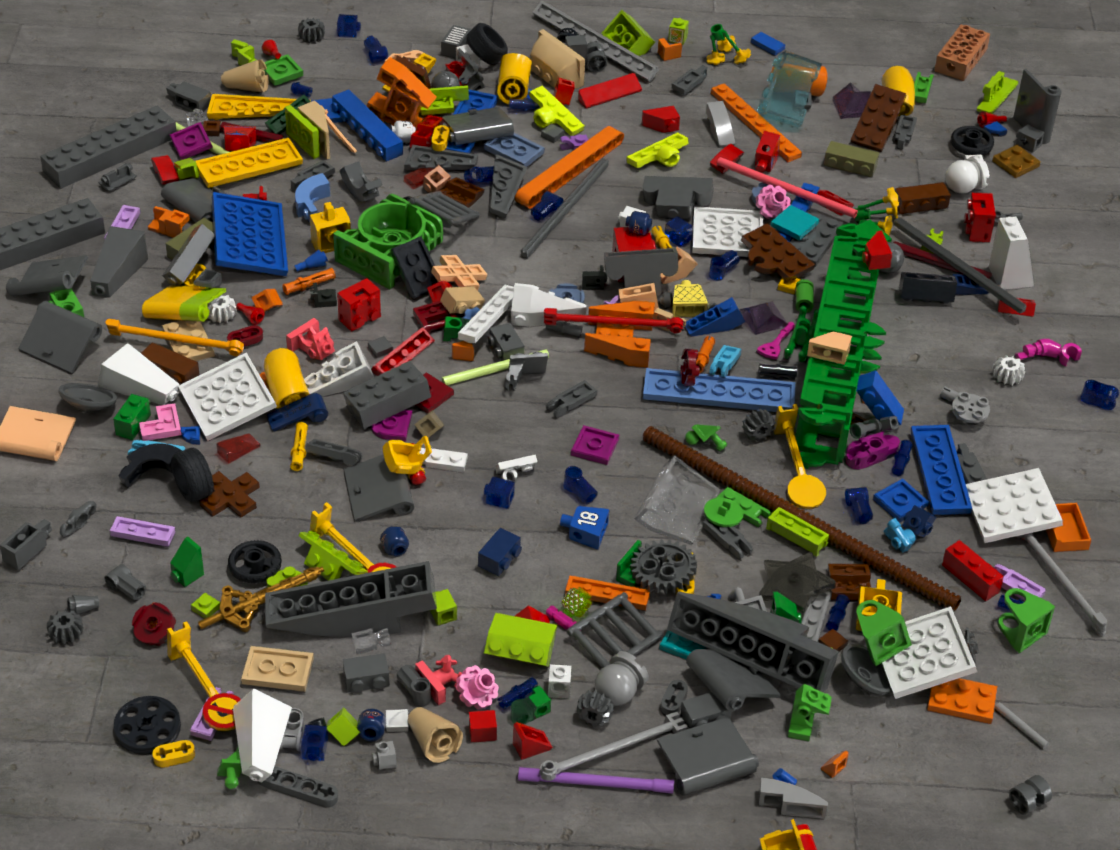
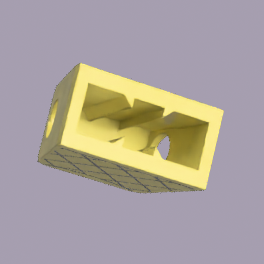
[672,280,708,317]

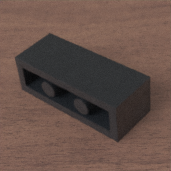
[898,272,957,304]

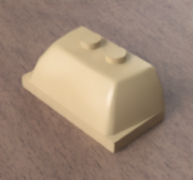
[530,29,585,89]

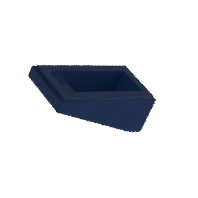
[952,274,989,295]

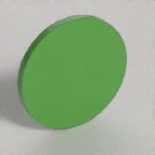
[704,498,744,527]

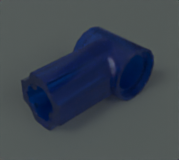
[364,35,389,63]
[464,166,494,184]
[531,191,564,221]
[709,250,740,281]
[563,466,598,505]
[845,487,873,524]

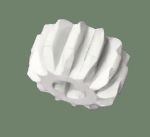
[207,295,237,323]
[993,355,1025,386]

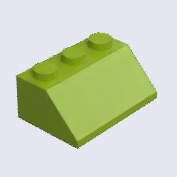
[601,10,655,56]
[484,613,557,667]

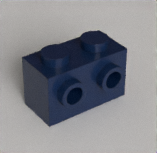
[478,528,522,576]

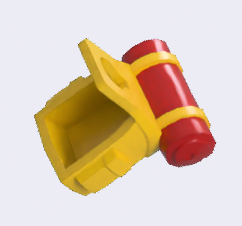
[383,436,432,485]
[760,819,817,850]

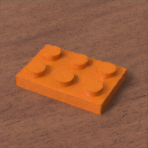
[927,678,997,724]

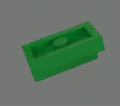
[616,540,642,587]

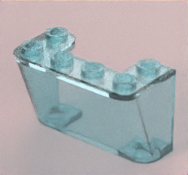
[757,50,822,127]

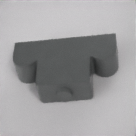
[643,176,714,219]
[604,248,678,296]

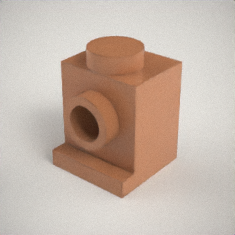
[423,165,451,193]

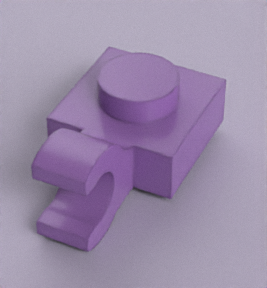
[560,134,588,150]

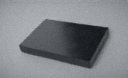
[389,236,438,299]

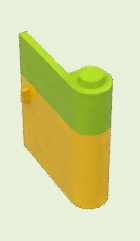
[142,285,226,322]

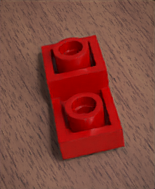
[445,61,470,86]
[710,143,744,174]
[151,155,179,184]

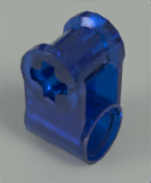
[1080,379,1119,410]

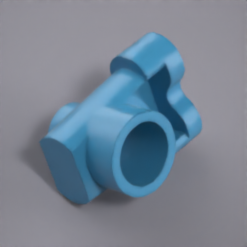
[883,518,916,553]

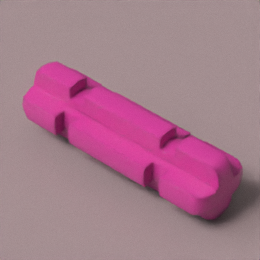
[546,605,581,631]

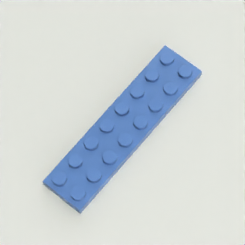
[643,368,795,412]

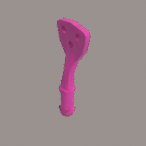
[757,322,795,359]

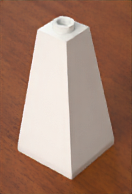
[98,343,179,405]
[233,689,292,783]

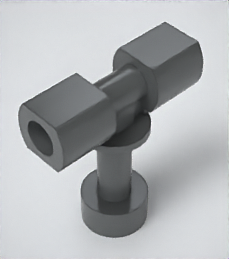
[850,416,899,439]

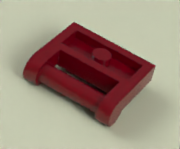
[413,301,458,333]

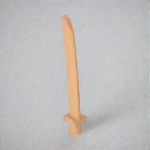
[325,109,357,153]

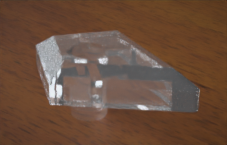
[186,109,208,127]

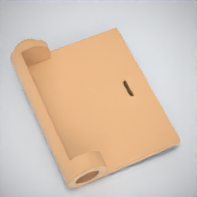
[0,406,76,461]

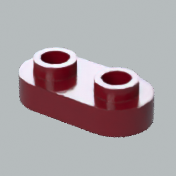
[227,325,263,347]

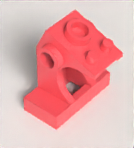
[286,318,335,360]

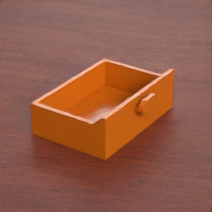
[1046,503,1091,552]

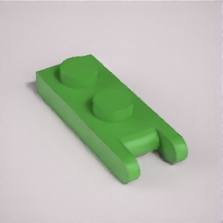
[914,72,934,103]
[716,487,771,527]

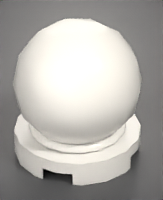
[945,155,989,193]

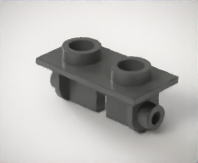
[98,163,137,191]

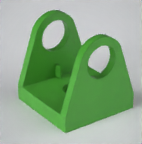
[998,588,1055,653]
[856,600,912,666]

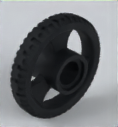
[951,126,994,155]
[228,540,282,584]

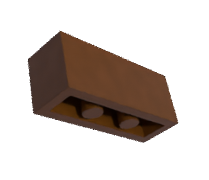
[895,182,951,214]
[141,342,200,385]

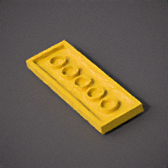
[196,138,303,188]

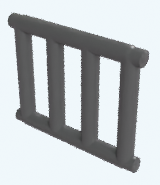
[410,191,480,225]
[566,592,663,668]

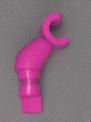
[1015,339,1082,367]

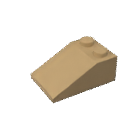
[298,100,330,159]

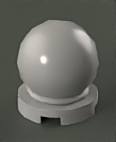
[595,651,649,706]

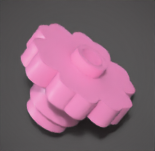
[756,185,790,219]
[456,665,499,710]

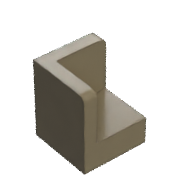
[414,410,444,438]

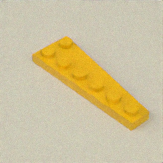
[207,94,311,120]

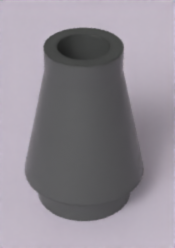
[67,595,99,615]

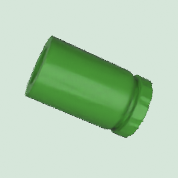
[796,279,814,313]

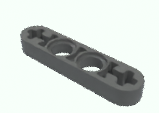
[258,766,338,807]

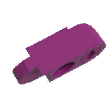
[845,431,900,470]

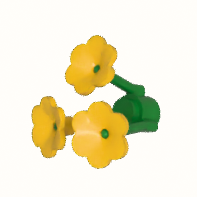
[706,24,751,65]
[855,187,899,235]

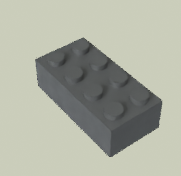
[343,361,431,429]

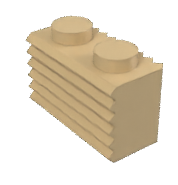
[440,286,485,314]

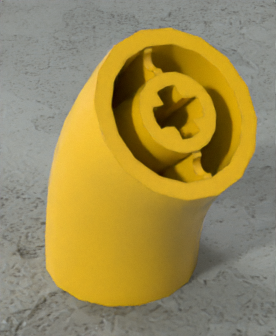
[497,53,532,105]
[881,66,915,116]
[264,348,309,409]

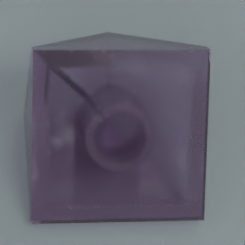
[833,82,871,119]
[740,301,787,335]

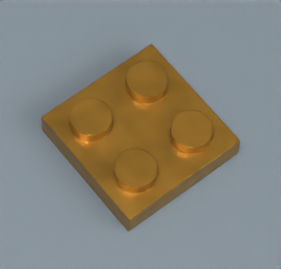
[992,145,1041,178]

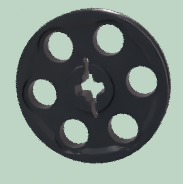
[114,696,181,754]

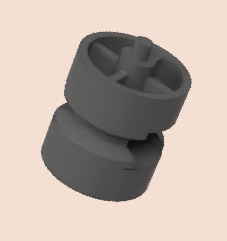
[586,42,607,72]
[1009,775,1052,815]

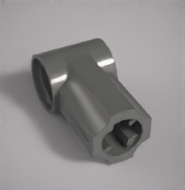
[104,564,146,600]
[397,664,431,706]

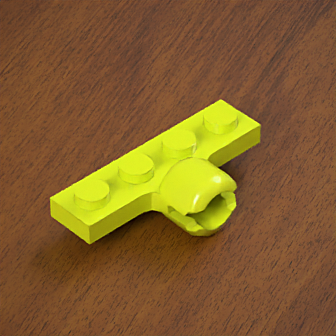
[529,86,585,136]
[626,133,689,168]

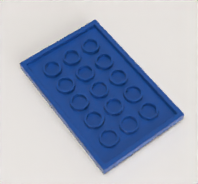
[212,192,288,276]

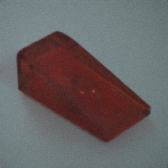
[216,433,261,463]

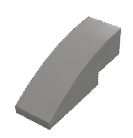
[706,101,735,148]
[759,778,828,819]

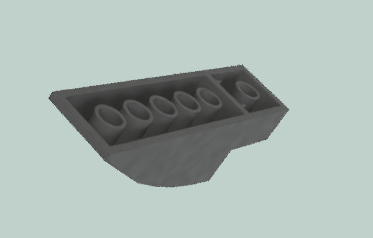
[265,561,437,637]
[667,592,839,692]

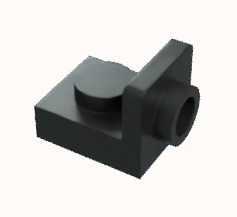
[582,265,607,290]
[310,283,337,308]

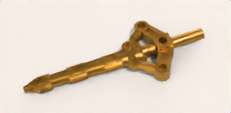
[198,567,324,632]

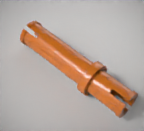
[282,268,336,295]
[696,336,715,373]

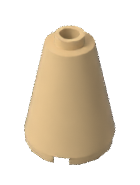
[221,60,269,93]
[408,707,463,763]

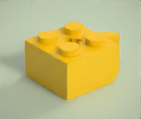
[310,202,351,253]
[856,579,902,631]

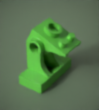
[788,684,832,741]

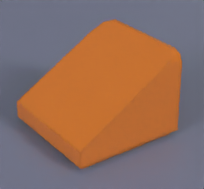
[452,341,474,361]
[821,750,848,778]

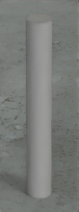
[995,702,1049,749]

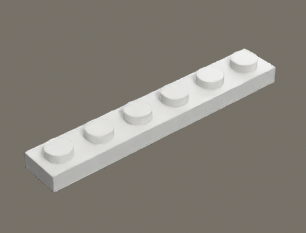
[458,285,514,343]

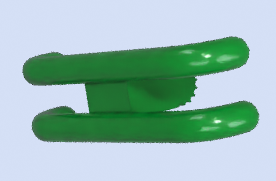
[784,306,819,363]

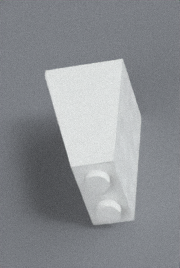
[989,217,1034,290]

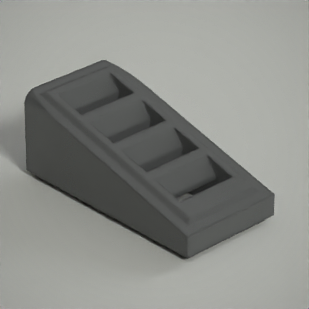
[193,269,222,288]

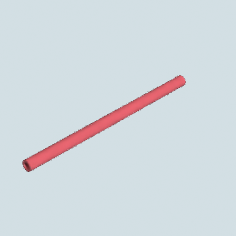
[717,157,858,218]

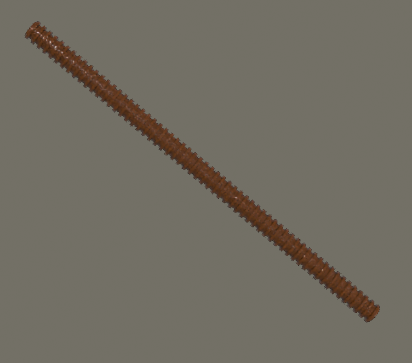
[643,426,961,612]

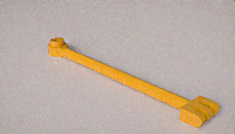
[105,319,244,356]

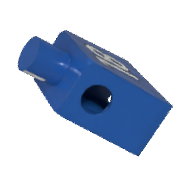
[560,506,609,550]

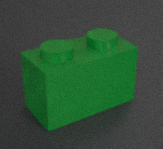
[113,394,151,440]

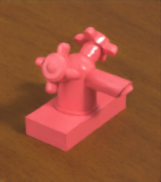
[415,655,462,706]

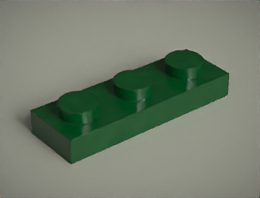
[265,95,311,134]

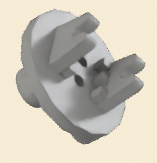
[952,392,990,425]

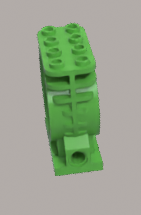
[333,194,443,290]

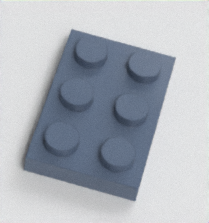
[484,133,545,167]

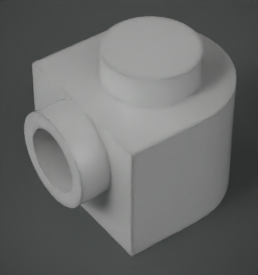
[372,741,397,770]

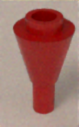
[262,40,281,59]
[977,111,1007,128]
[236,303,265,325]

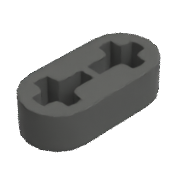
[661,680,688,716]

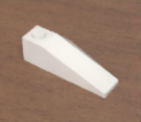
[511,283,587,327]
[304,341,374,397]

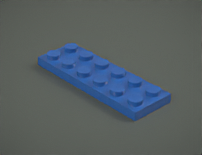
[439,90,498,153]
[910,425,972,515]

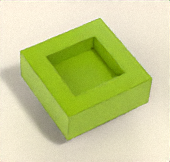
[231,39,248,57]
[191,593,220,619]

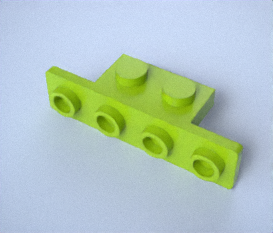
[977,71,1018,114]
[421,86,469,115]
[298,531,368,581]

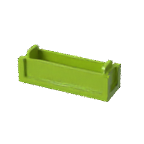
[766,507,829,557]

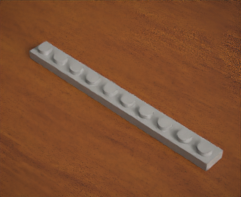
[533,0,659,82]

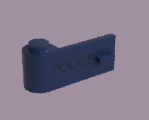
[267,393,328,432]

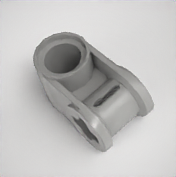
[280,708,305,751]

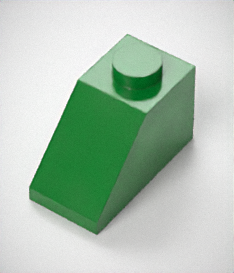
[170,536,204,587]
[770,591,802,623]

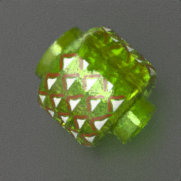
[561,587,592,618]

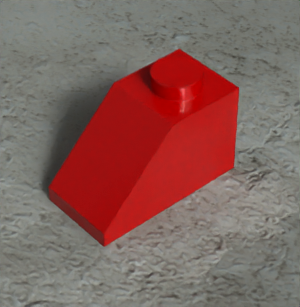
[641,105,680,133]
[862,230,892,270]

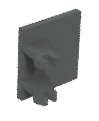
[457,48,485,90]
[505,352,548,391]

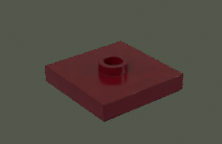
[415,372,454,413]

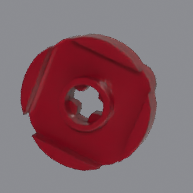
[680,349,700,386]
[132,602,176,646]

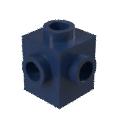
[902,505,937,538]

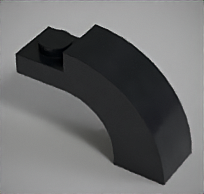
[118,443,182,488]

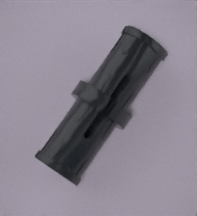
[758,364,797,379]

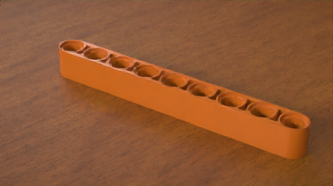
[515,126,624,209]

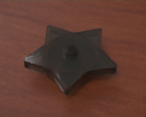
[759,552,836,614]

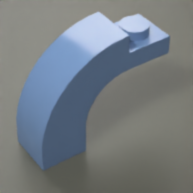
[295,173,330,222]

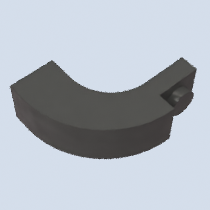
[339,161,383,202]

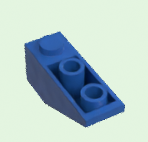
[686,297,745,337]

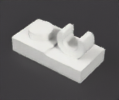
[495,455,537,482]

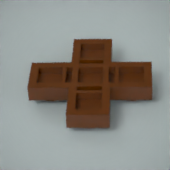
[200,471,260,518]

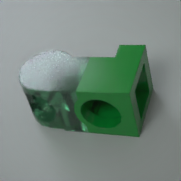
[443,316,470,341]
[511,686,551,724]

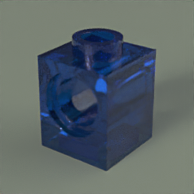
[337,14,361,38]
[665,216,693,247]
[484,477,515,509]
[301,725,328,761]

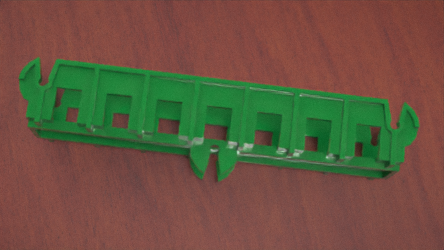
[791,224,886,469]

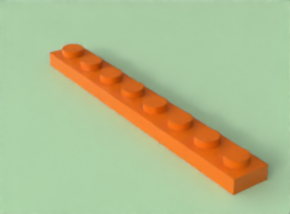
[711,83,802,162]

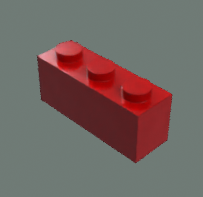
[942,540,1004,601]

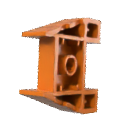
[367,57,437,131]
[584,301,655,368]

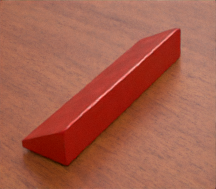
[578,73,642,108]
[371,327,435,376]

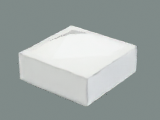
[386,709,408,732]

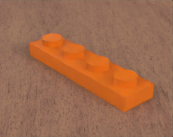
[565,575,650,611]

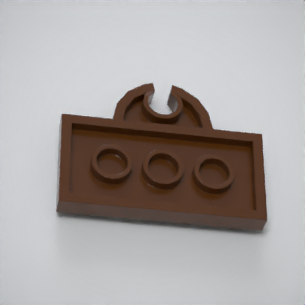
[741,223,815,283]

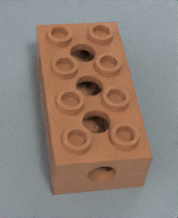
[934,24,990,81]

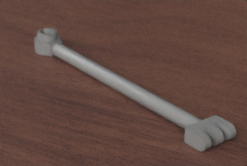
[1016,533,1107,637]
[539,712,689,781]

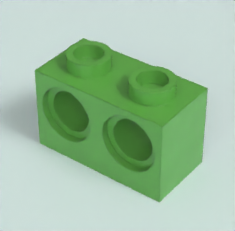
[48,288,84,317]

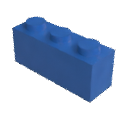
[856,370,904,425]

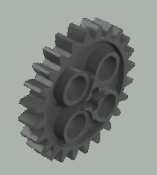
[630,539,697,594]

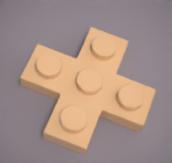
[431,255,487,291]

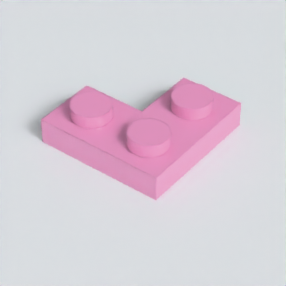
[139,403,181,441]

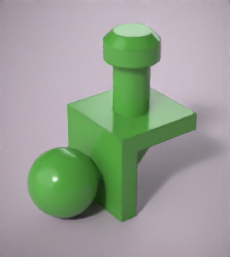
[685,424,727,451]
[217,747,242,789]

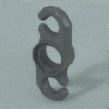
[60,501,97,537]

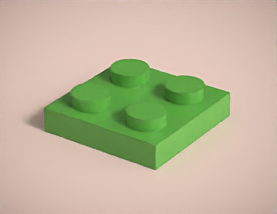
[264,54,304,85]

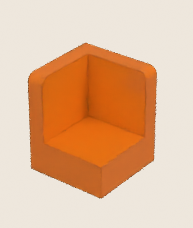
[657,38,682,61]
[148,206,172,235]
[165,209,190,238]
[251,289,283,312]

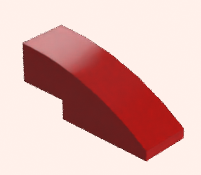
[410,115,444,148]

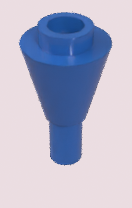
[294,250,328,272]

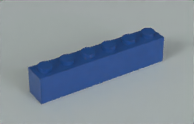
[331,89,403,162]

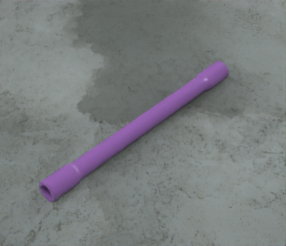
[518,767,674,794]

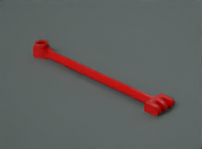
[544,308,683,334]

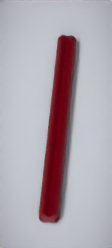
[893,241,992,280]

